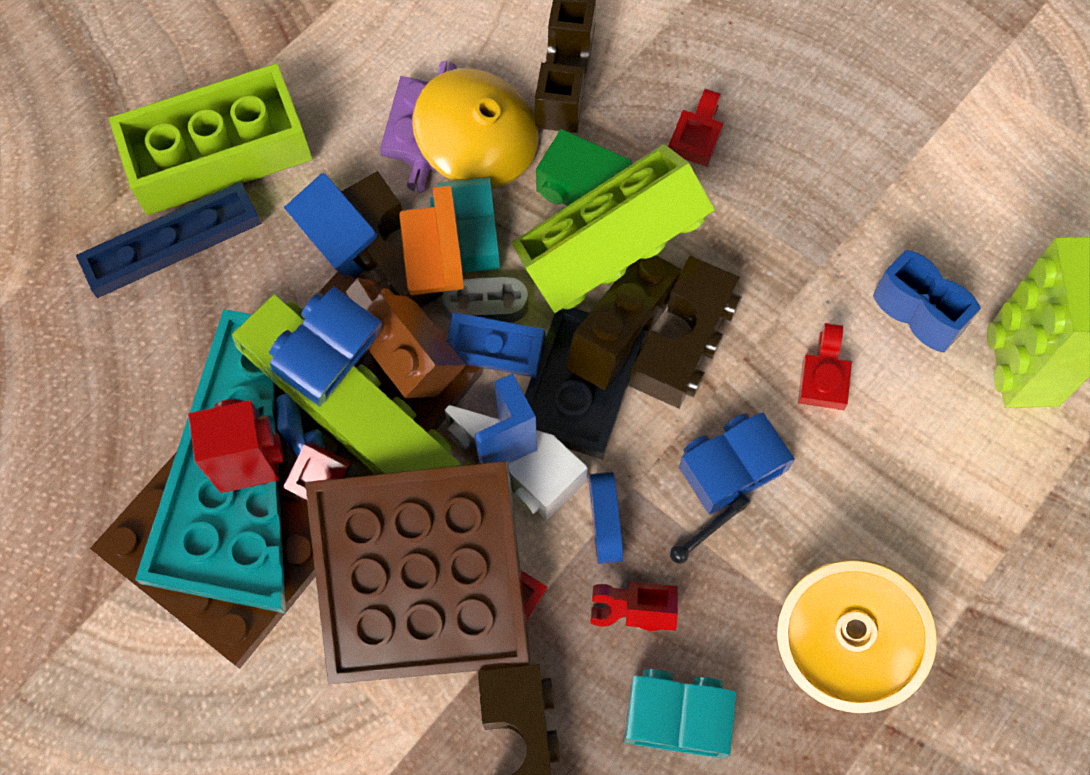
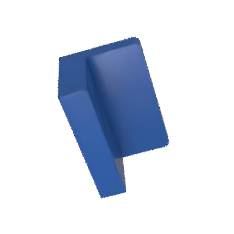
[284,173,377,279]
[446,312,546,378]
[475,373,537,463]

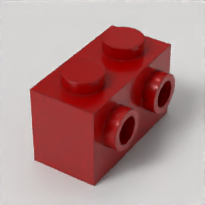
[188,399,284,493]

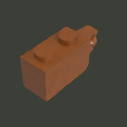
[346,278,466,398]

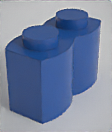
[873,250,981,353]
[269,286,382,407]
[679,412,795,515]

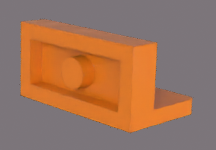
[399,186,464,295]

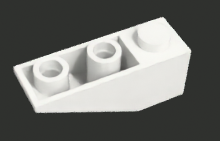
[445,405,588,521]

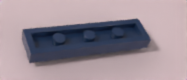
[76,181,262,298]

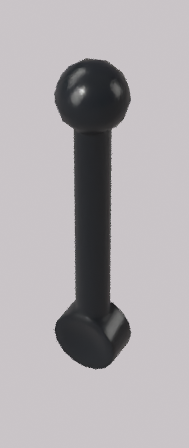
[670,494,751,564]

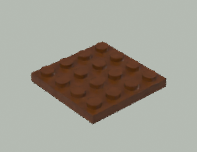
[305,460,531,685]

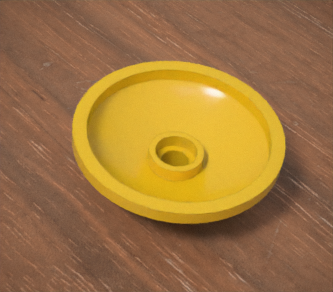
[412,68,539,189]
[778,559,937,713]

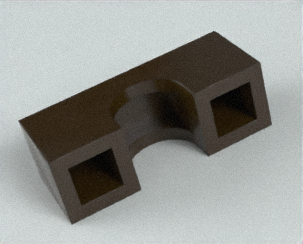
[535,0,596,133]
[341,171,443,308]
[565,255,681,391]
[629,255,742,409]
[478,664,560,775]

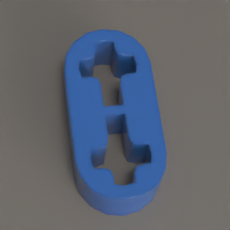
[589,472,623,564]

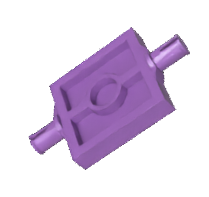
[380,61,457,192]

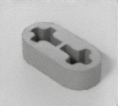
[442,277,529,323]

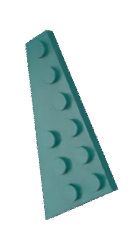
[135,309,286,613]

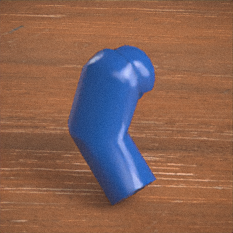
[275,394,326,457]

